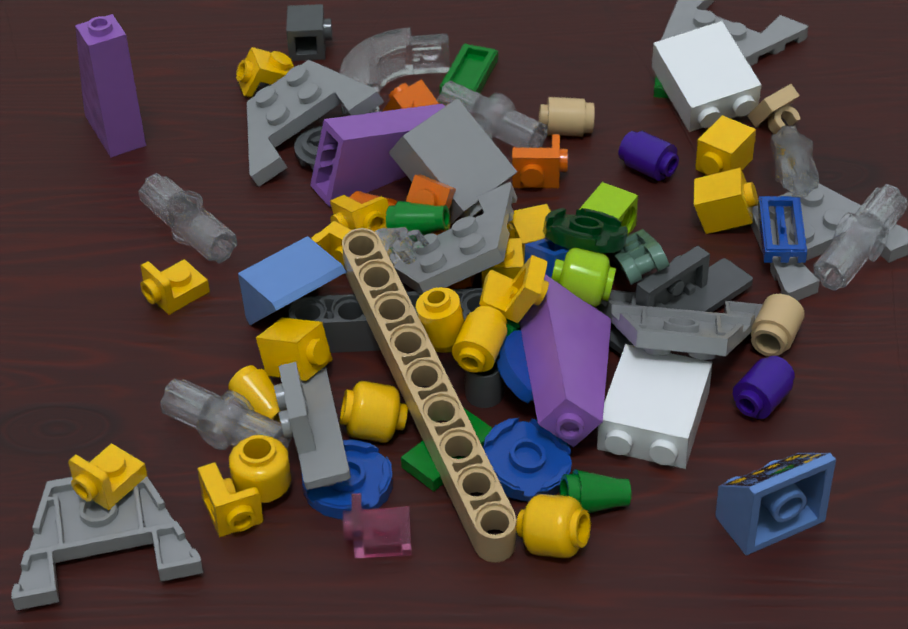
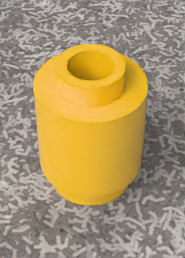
[416,287,464,353]
[452,306,508,373]

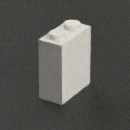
[652,21,762,132]
[597,344,712,469]

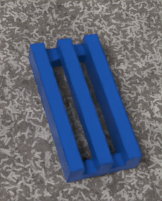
[758,196,807,263]

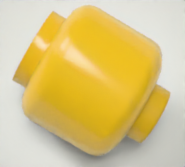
[340,381,408,443]
[229,435,291,504]
[516,494,591,558]

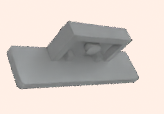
[274,362,351,489]

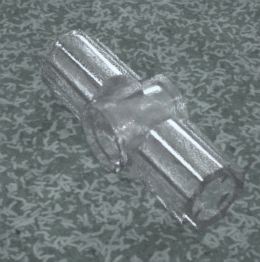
[437,80,547,148]
[771,126,819,197]
[139,173,237,264]
[814,184,907,291]
[160,378,292,450]

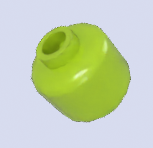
[551,248,616,308]

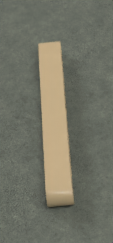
[342,228,517,563]

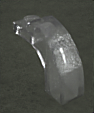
[340,27,450,116]

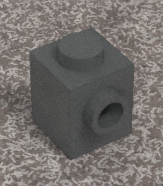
[286,4,332,61]

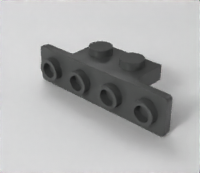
[609,245,753,355]

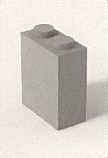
[389,98,517,225]

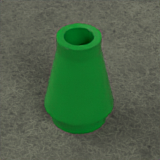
[386,201,450,242]
[560,469,631,513]

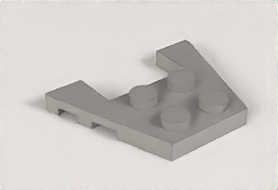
[661,0,809,66]
[247,60,384,187]
[750,181,908,301]
[381,182,517,295]
[597,290,763,360]
[11,476,203,611]

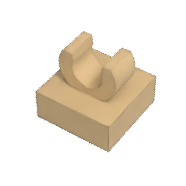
[747,84,801,136]

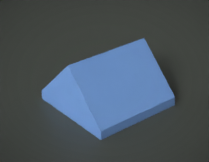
[238,236,346,325]

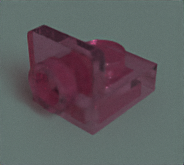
[343,493,412,558]

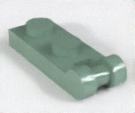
[609,229,670,285]

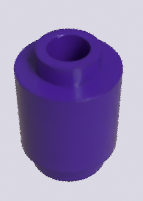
[618,131,679,181]
[732,356,795,419]

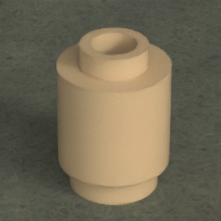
[539,97,595,137]
[751,294,805,356]

